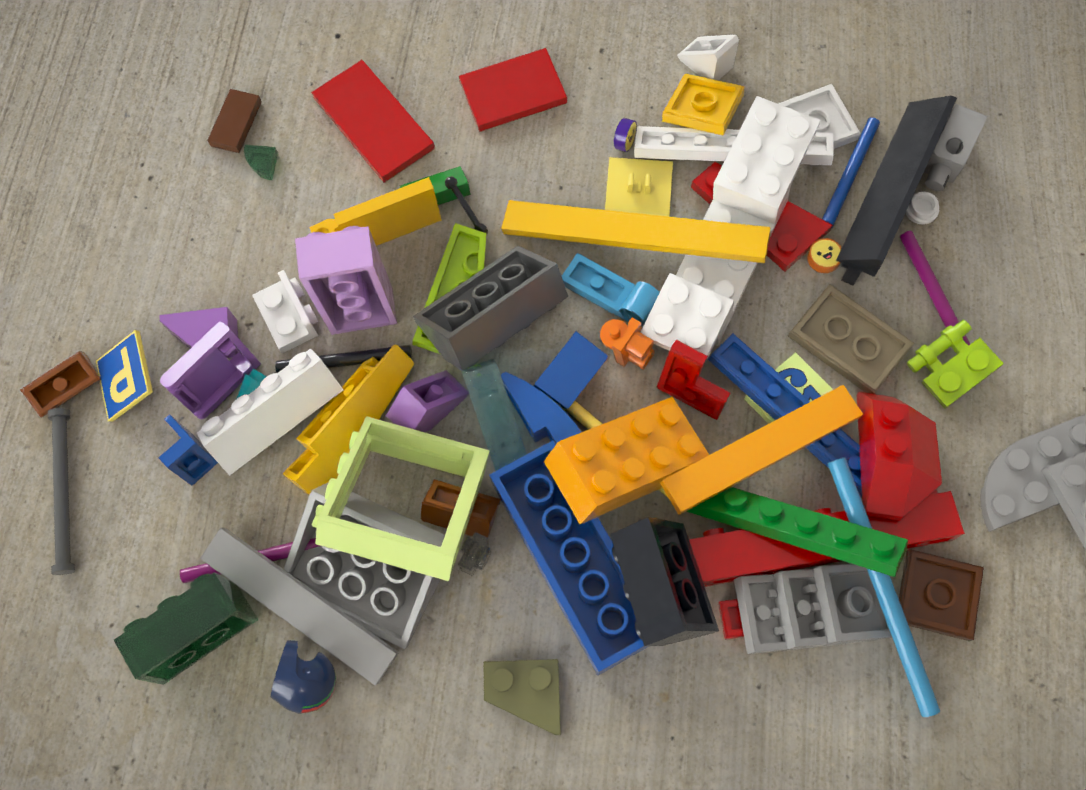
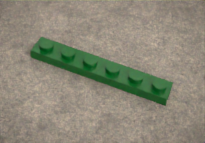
[686,487,908,577]

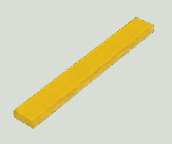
[501,200,770,263]

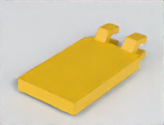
[309,177,442,246]

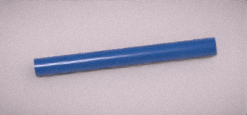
[822,117,880,228]

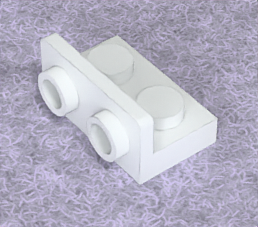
[252,270,318,354]

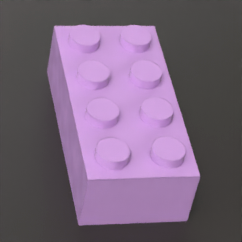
[295,226,397,335]

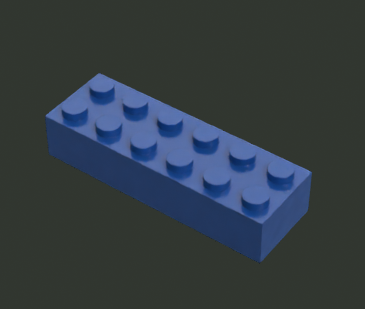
[489,440,649,676]

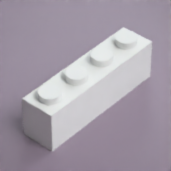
[197,349,343,476]

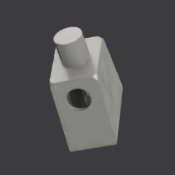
[924,104,988,191]

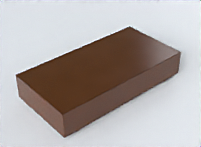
[207,89,262,153]

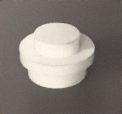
[906,192,939,225]

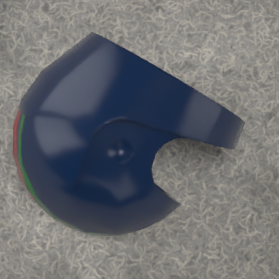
[270,640,336,714]

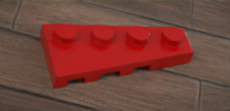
[691,162,833,272]

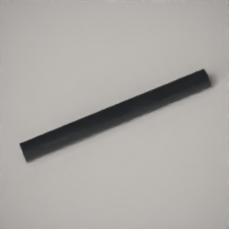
[275,345,412,373]

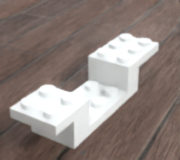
[640,96,821,365]

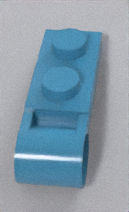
[562,253,660,327]

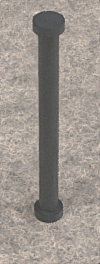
[48,408,75,575]

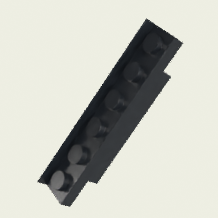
[836,95,957,286]

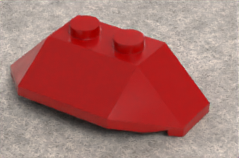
[856,392,942,521]

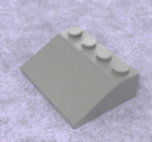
[284,482,445,649]

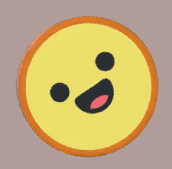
[807,238,841,273]

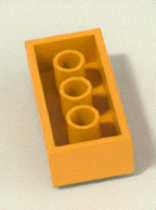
[543,397,709,524]

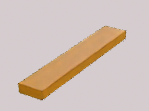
[660,385,863,515]

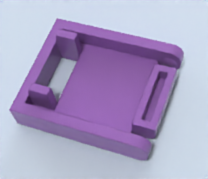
[160,321,261,419]

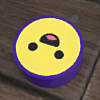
[614,118,637,152]

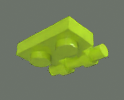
[907,320,1004,409]

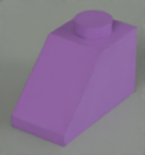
[160,307,238,358]
[386,370,469,432]

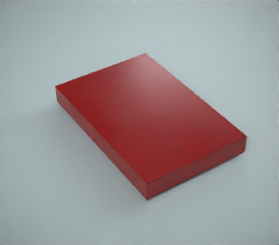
[459,48,567,132]

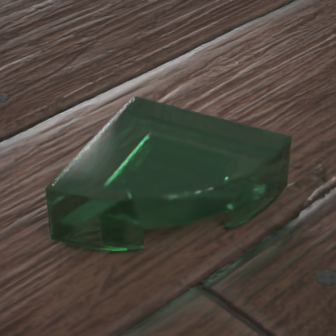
[244,145,278,180]

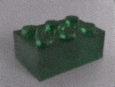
[114,572,258,685]

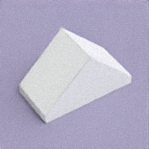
[677,35,739,81]

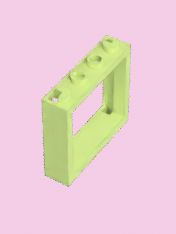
[312,416,490,581]

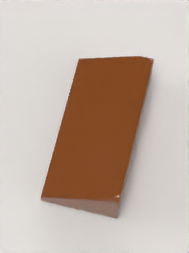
[20,351,101,418]
[421,479,500,540]

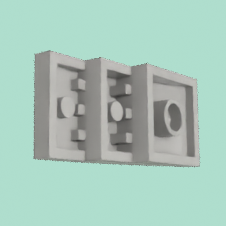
[734,564,892,654]

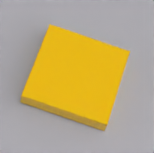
[662,74,745,135]

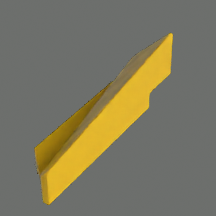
[283,344,414,496]

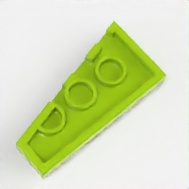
[412,223,486,366]

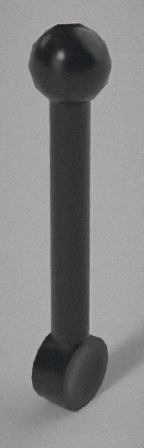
[445,176,488,235]

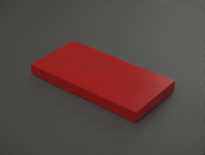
[311,60,435,183]

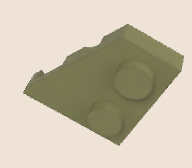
[483,659,561,735]

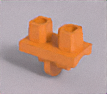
[600,317,655,370]

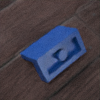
[533,331,608,409]
[158,414,218,486]

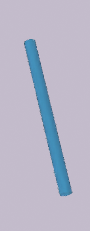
[827,457,940,717]

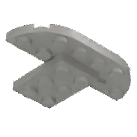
[980,414,1086,550]

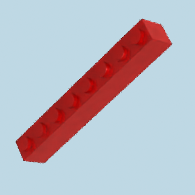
[688,490,965,587]

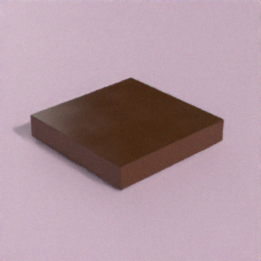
[899,549,984,641]

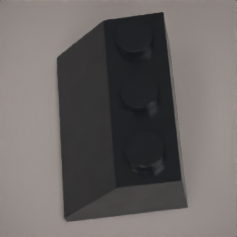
[610,517,719,647]

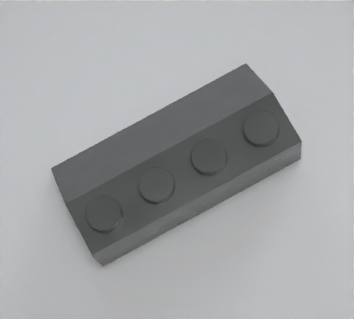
[413,246,568,371]

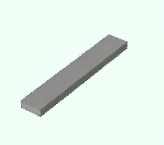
[200,528,399,685]

